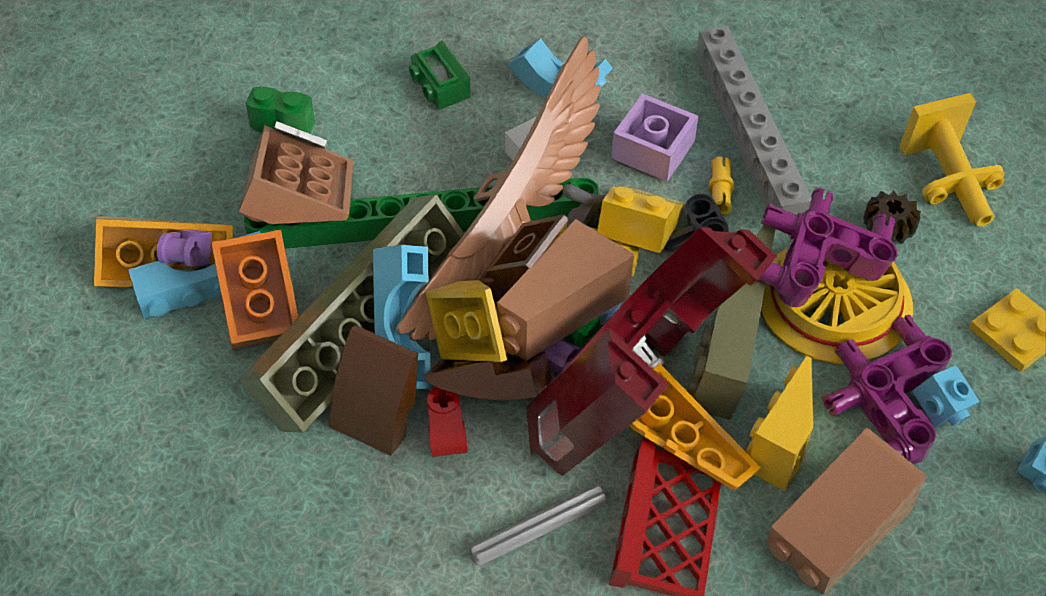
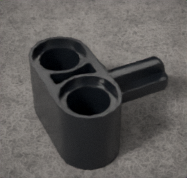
[664,194,729,252]

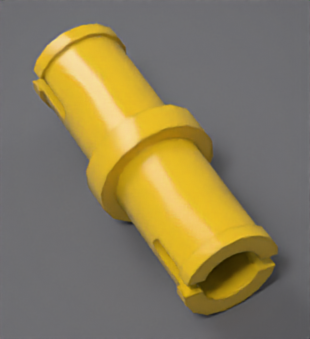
[709,156,734,216]

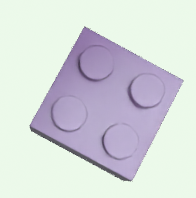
[611,93,698,182]

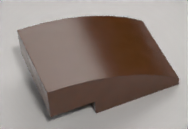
[479,214,568,303]
[330,325,418,456]
[424,351,552,400]

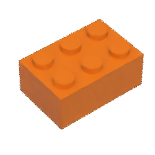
[211,230,299,350]

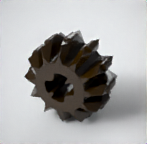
[863,190,921,244]

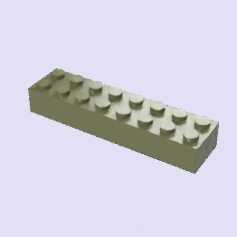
[239,194,465,433]

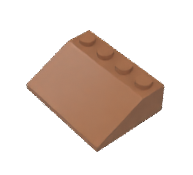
[239,125,354,224]

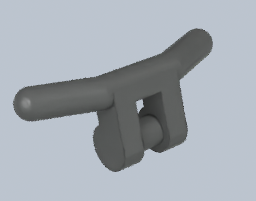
[563,184,606,228]

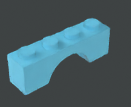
[128,231,260,319]
[373,245,431,389]

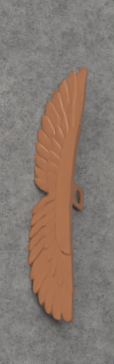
[395,37,601,340]

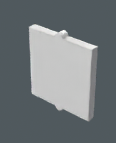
[274,122,327,149]

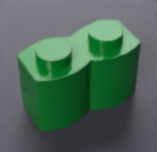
[245,87,315,134]

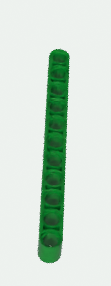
[243,178,599,249]

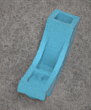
[507,38,613,98]

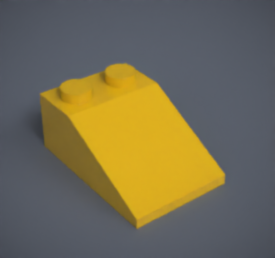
[597,186,686,253]
[425,280,507,362]

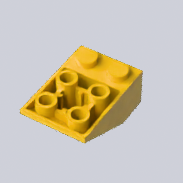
[746,356,813,491]

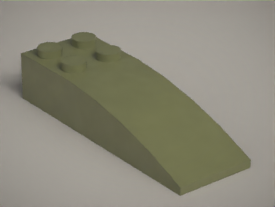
[686,225,775,419]

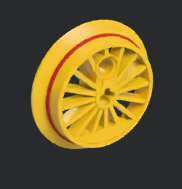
[761,248,913,364]

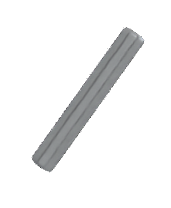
[470,485,606,565]

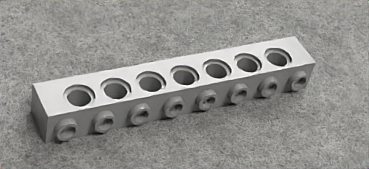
[696,25,811,231]

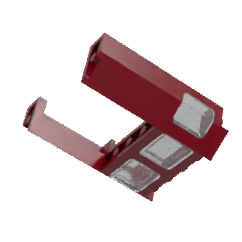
[526,227,777,476]

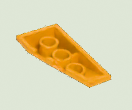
[94,216,233,287]
[629,364,761,491]

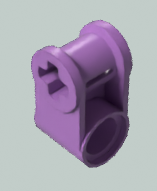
[157,230,212,267]

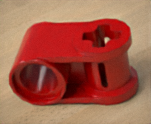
[427,387,468,457]

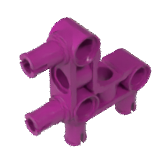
[758,188,898,307]
[823,314,952,464]

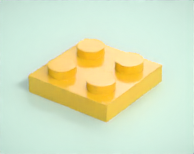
[969,288,1046,372]

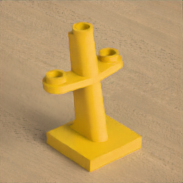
[899,93,1005,227]

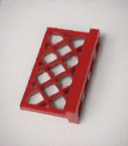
[609,438,721,596]

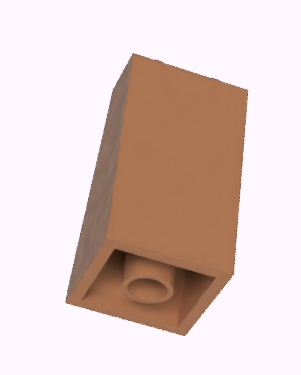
[497,219,634,361]
[766,428,927,595]

